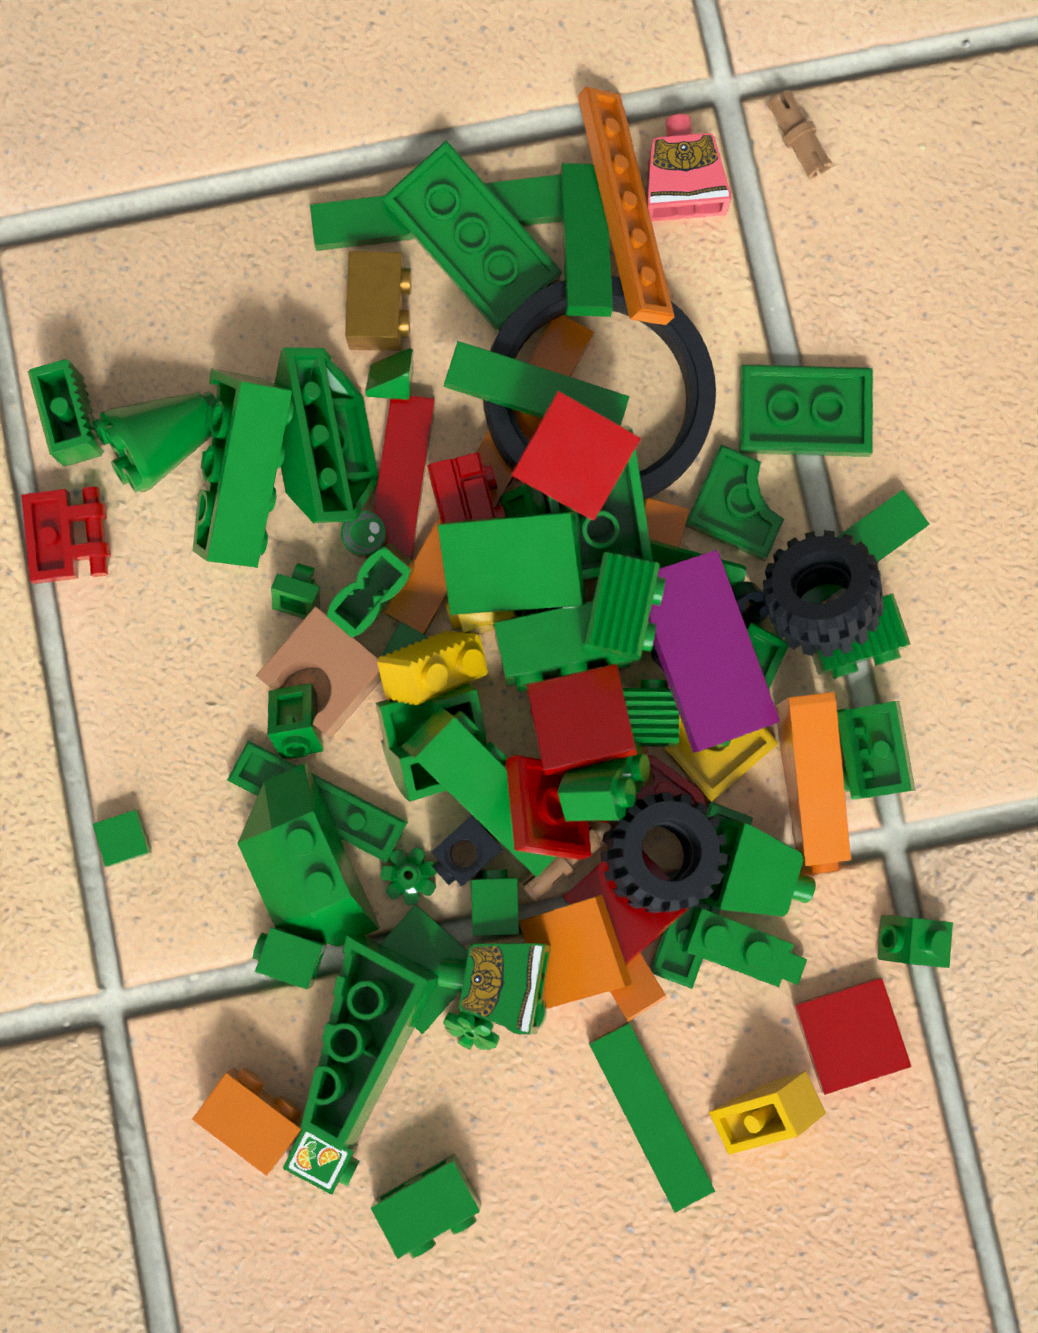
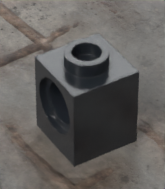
[431,815,503,886]

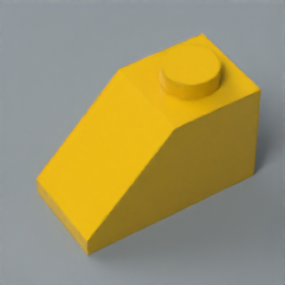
[709,1071,826,1155]

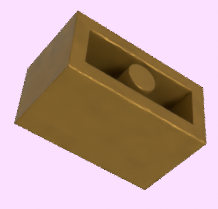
[345,251,412,351]

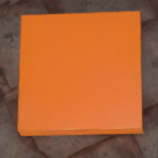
[519,894,632,1009]

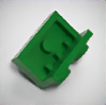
[837,701,916,800]

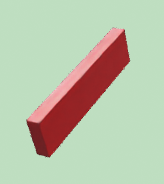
[366,396,435,560]

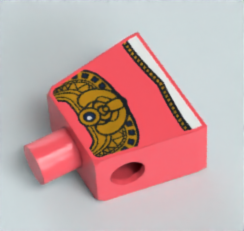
[646,114,731,222]

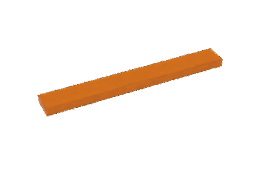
[385,315,594,635]

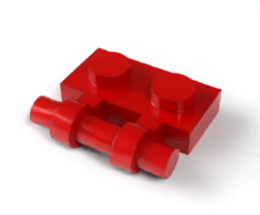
[21,487,111,584]

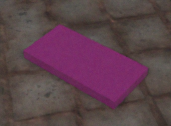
[648,550,780,753]

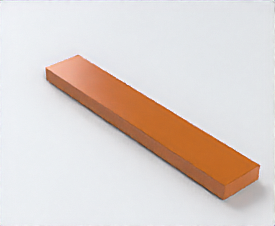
[578,86,675,325]

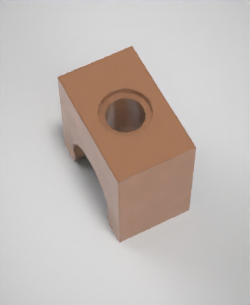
[256,606,381,739]

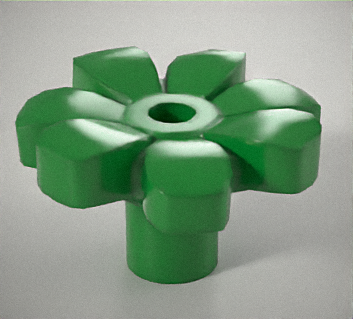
[380,847,437,905]
[443,1011,500,1050]

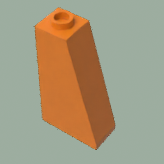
[775,692,851,874]

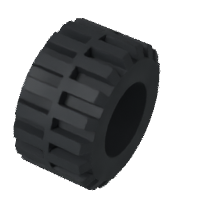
[763,530,884,657]
[600,792,727,913]

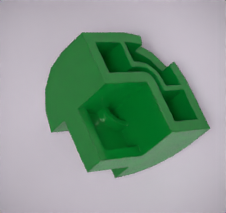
[375,684,486,802]

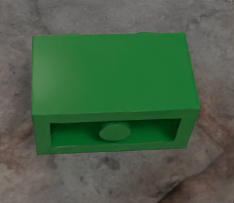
[370,1153,481,1259]

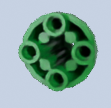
[92,391,216,493]

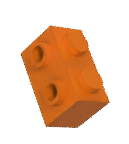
[192,1067,303,1176]

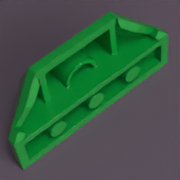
[275,347,379,523]
[237,762,380,947]

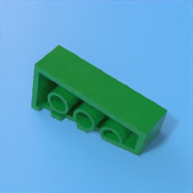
[192,368,294,568]
[301,934,438,1151]

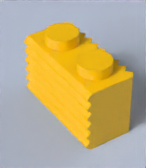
[377,630,488,705]

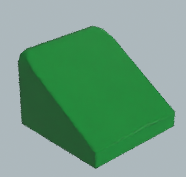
[365,348,414,400]

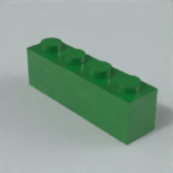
[402,707,556,877]

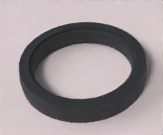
[483,276,716,500]

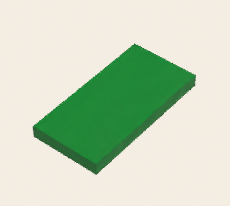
[381,140,562,332]

